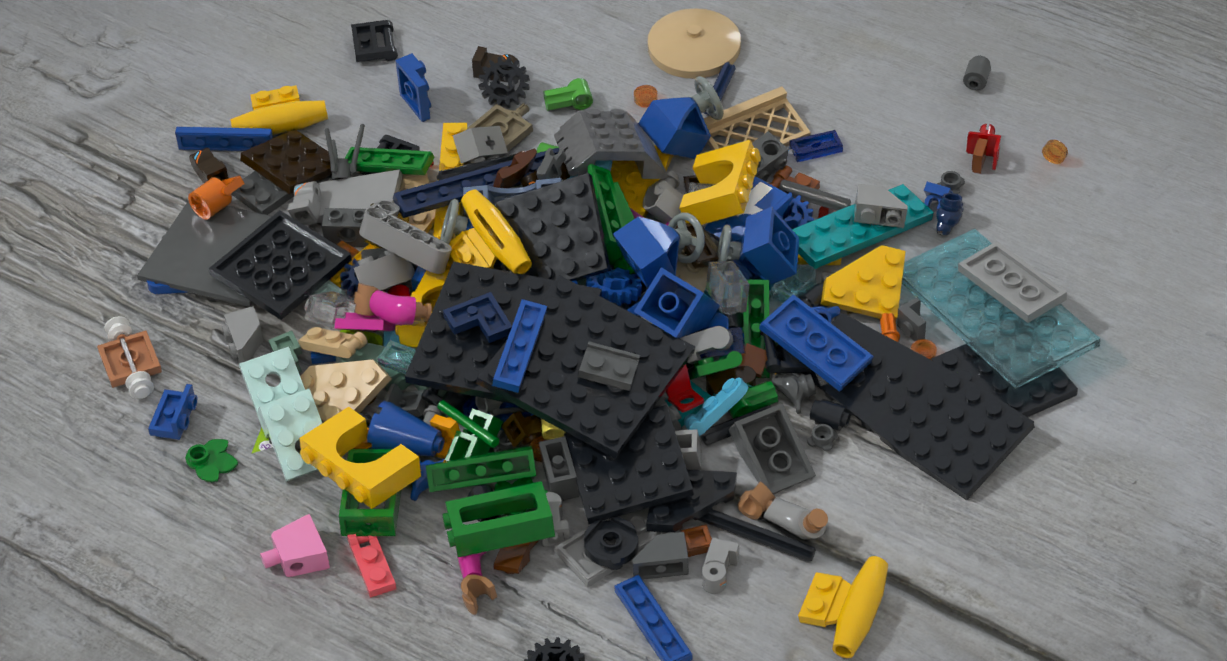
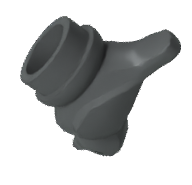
[772,373,816,414]

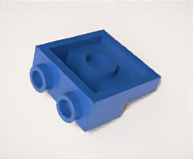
[395,53,431,122]

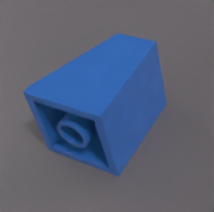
[634,267,720,338]

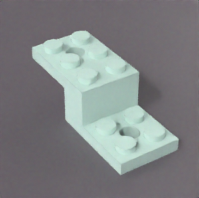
[239,347,322,482]

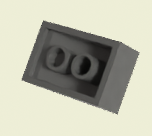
[729,403,816,494]

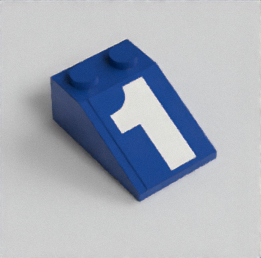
[704,177,793,242]

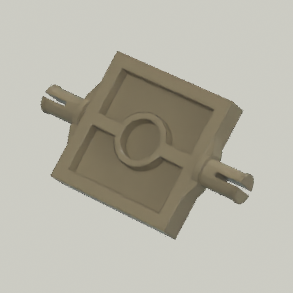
[468,103,533,157]

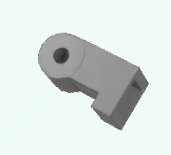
[288,181,321,226]
[680,326,733,365]
[542,492,570,547]
[702,537,739,594]

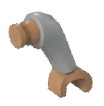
[737,481,828,540]

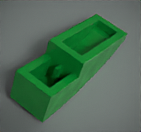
[445,408,503,461]

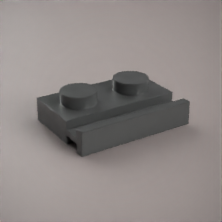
[578,342,640,391]

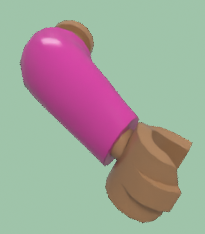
[354,283,432,326]
[457,552,497,615]

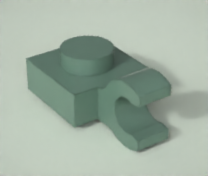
[268,331,302,373]

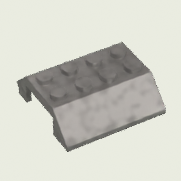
[554,108,667,179]

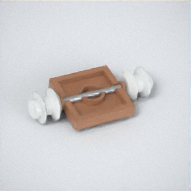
[97,316,162,399]

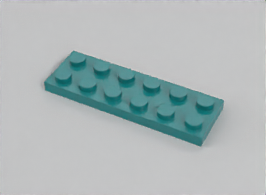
[792,184,934,269]

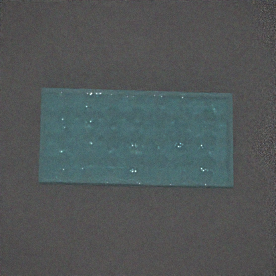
[902,229,1100,389]

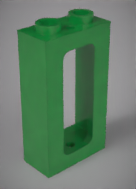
[339,449,401,536]
[442,481,555,557]

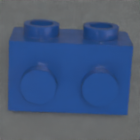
[148,384,198,440]

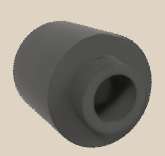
[963,55,991,90]

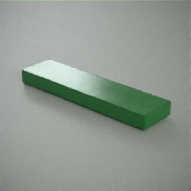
[345,147,435,175]

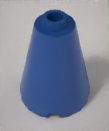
[367,401,445,457]

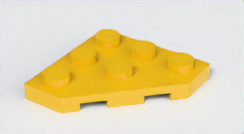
[821,245,906,320]

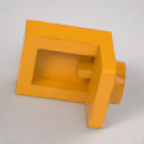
[429,414,460,459]

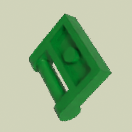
[688,351,742,380]

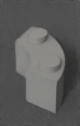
[643,179,683,226]
[354,250,415,291]

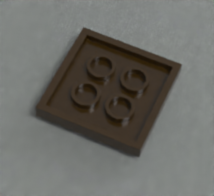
[240,129,339,195]

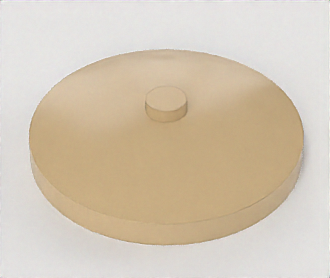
[648,8,741,79]

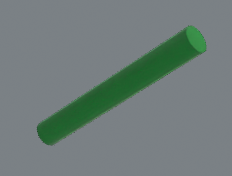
[437,400,499,448]

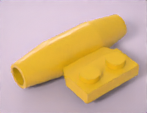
[230,85,328,135]
[449,189,532,274]
[798,556,888,658]

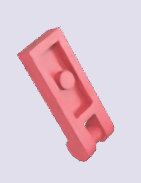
[347,534,396,598]

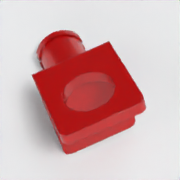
[966,124,1001,170]
[666,364,704,413]

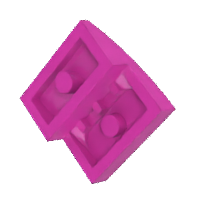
[335,312,396,331]

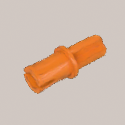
[880,313,900,342]

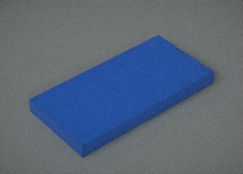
[759,294,874,392]

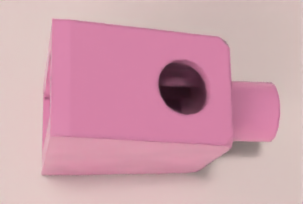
[260,514,330,577]

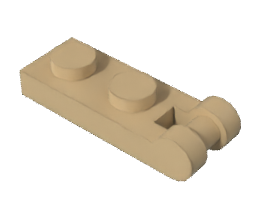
[298,327,367,358]

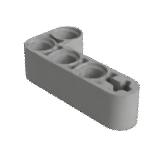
[359,200,452,274]

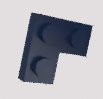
[443,292,512,343]

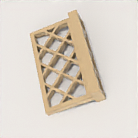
[703,86,811,150]

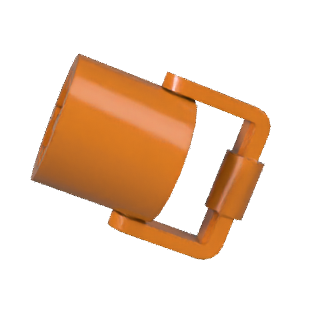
[188,176,245,220]

